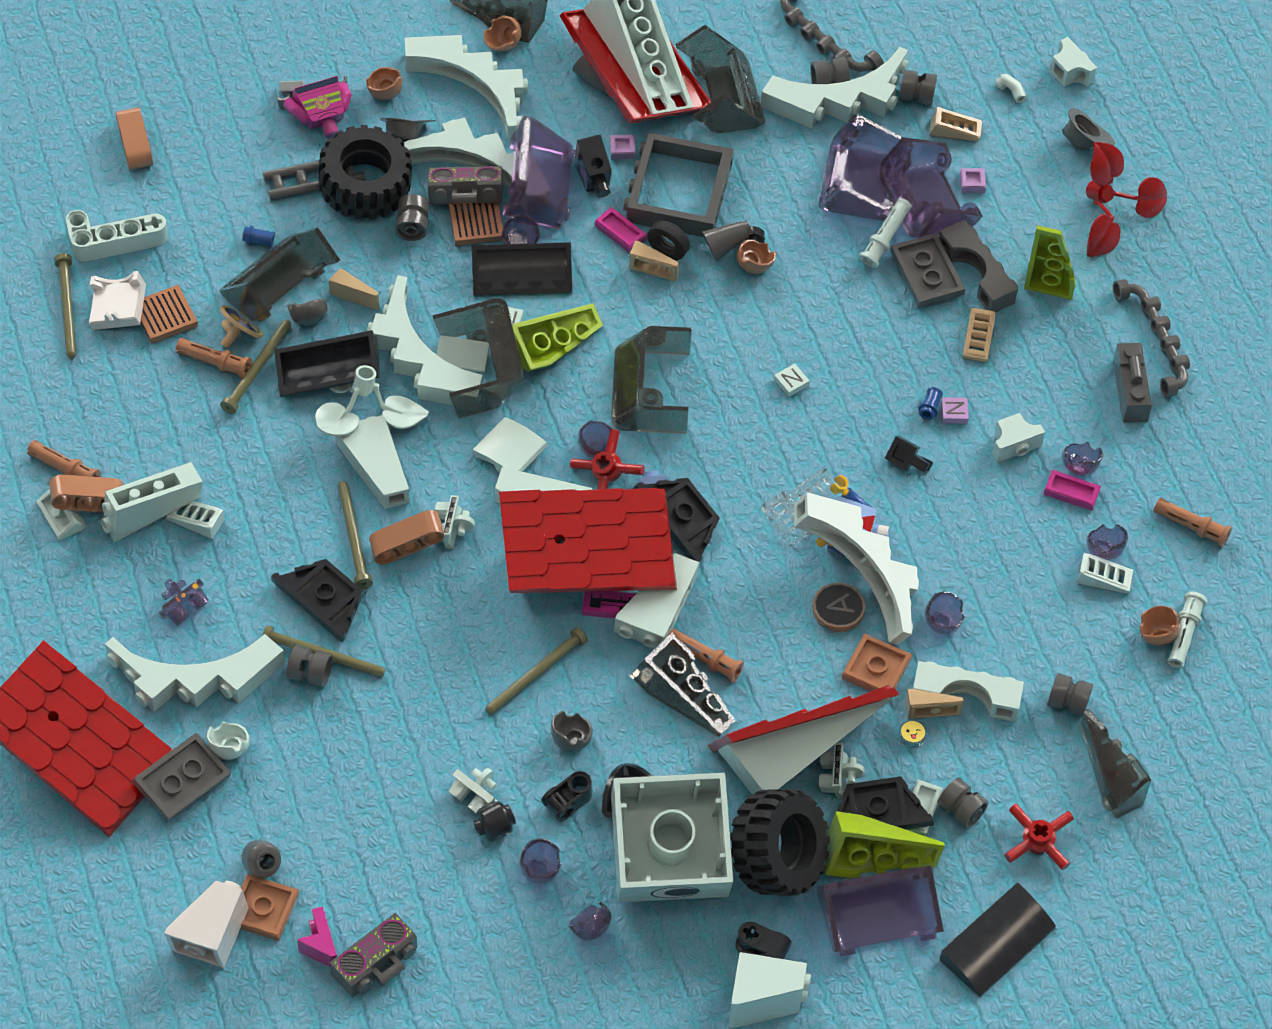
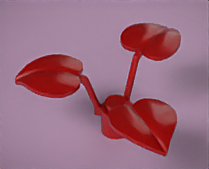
[1086,142,1168,257]

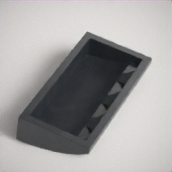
[471,242,572,295]
[274,330,380,397]
[940,882,1056,997]

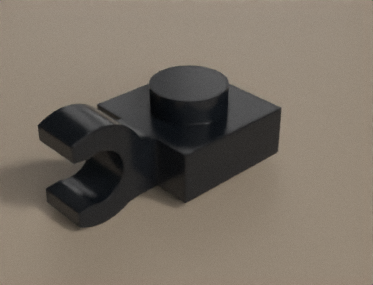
[885,435,934,473]

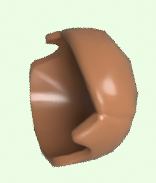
[484,16,521,52]
[366,67,403,100]
[737,240,776,274]
[1139,605,1180,646]

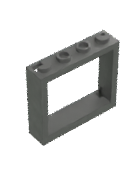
[623,132,734,237]

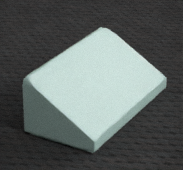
[437,336,489,373]
[36,489,87,540]

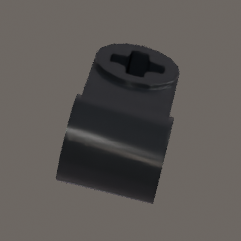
[541,771,592,822]
[735,921,792,959]

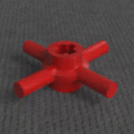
[570,429,645,489]
[1004,804,1074,870]

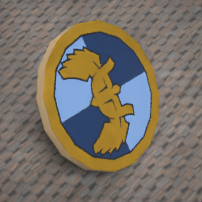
[220,305,263,348]

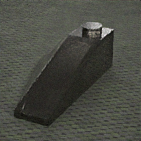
[450,0,548,43]
[629,633,735,737]
[1080,709,1151,819]

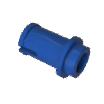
[242,225,275,247]
[918,387,943,420]

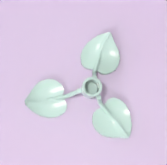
[315,365,429,436]

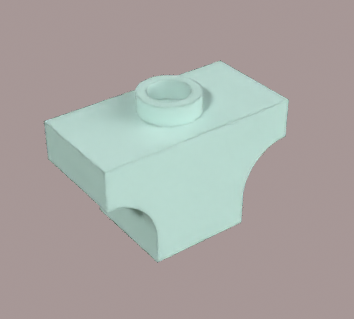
[1050,37,1097,87]
[992,413,1045,463]

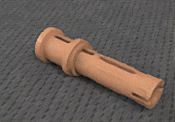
[175,338,252,379]
[27,440,101,477]
[1153,497,1232,548]
[666,628,744,683]

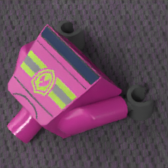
[276,76,352,137]

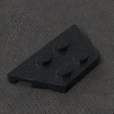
[633,478,720,562]
[271,559,363,642]
[837,776,934,830]

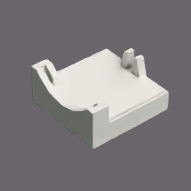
[89,271,146,330]

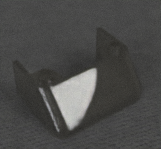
[675,25,765,134]
[219,228,340,322]
[432,298,524,418]
[611,326,692,434]

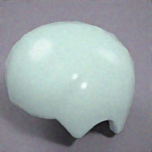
[206,722,250,760]

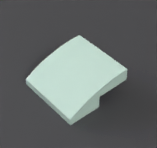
[473,417,548,473]

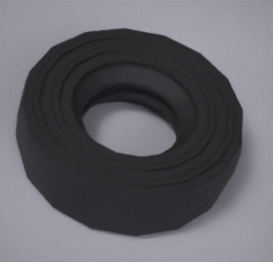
[647,220,690,261]

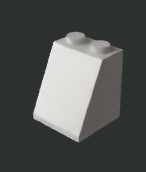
[164,881,249,968]

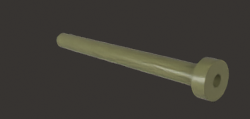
[54,253,76,359]
[220,320,291,414]
[338,481,373,589]
[262,625,385,677]
[485,627,588,714]

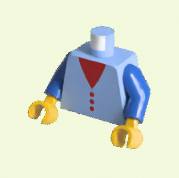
[816,475,890,557]

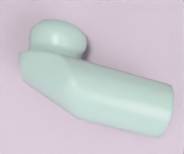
[995,74,1027,103]

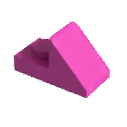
[297,906,337,967]

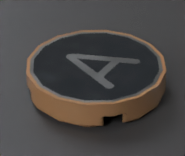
[812,583,865,632]

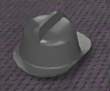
[1062,108,1115,149]
[380,118,436,142]

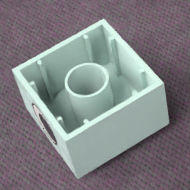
[611,773,733,903]

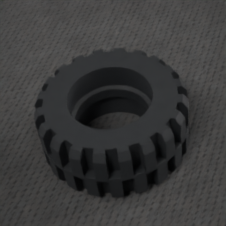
[318,125,412,220]
[730,789,830,896]

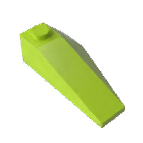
[1024,225,1076,300]
[499,303,603,372]
[824,811,945,878]

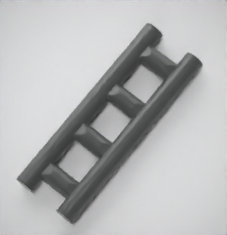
[262,161,365,200]

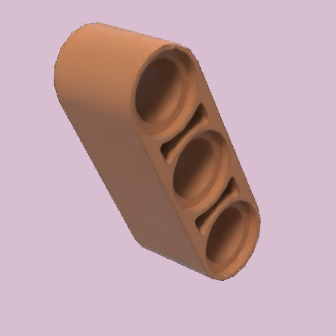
[116,107,153,170]
[49,475,124,512]
[369,510,444,564]

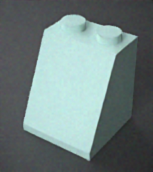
[728,952,811,1028]

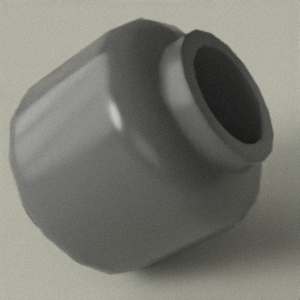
[241,839,281,878]

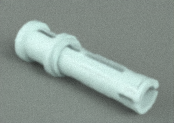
[858,198,912,268]
[1168,592,1207,668]

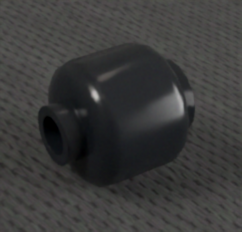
[473,801,516,841]

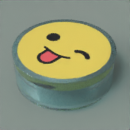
[899,720,926,748]

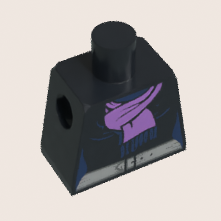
[574,134,612,198]

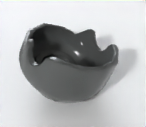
[287,298,328,326]
[551,711,593,751]

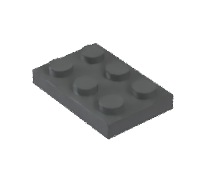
[890,233,965,308]
[132,733,231,823]

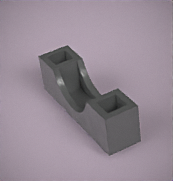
[939,219,1018,313]

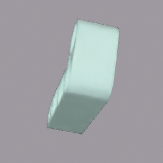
[66,210,168,262]

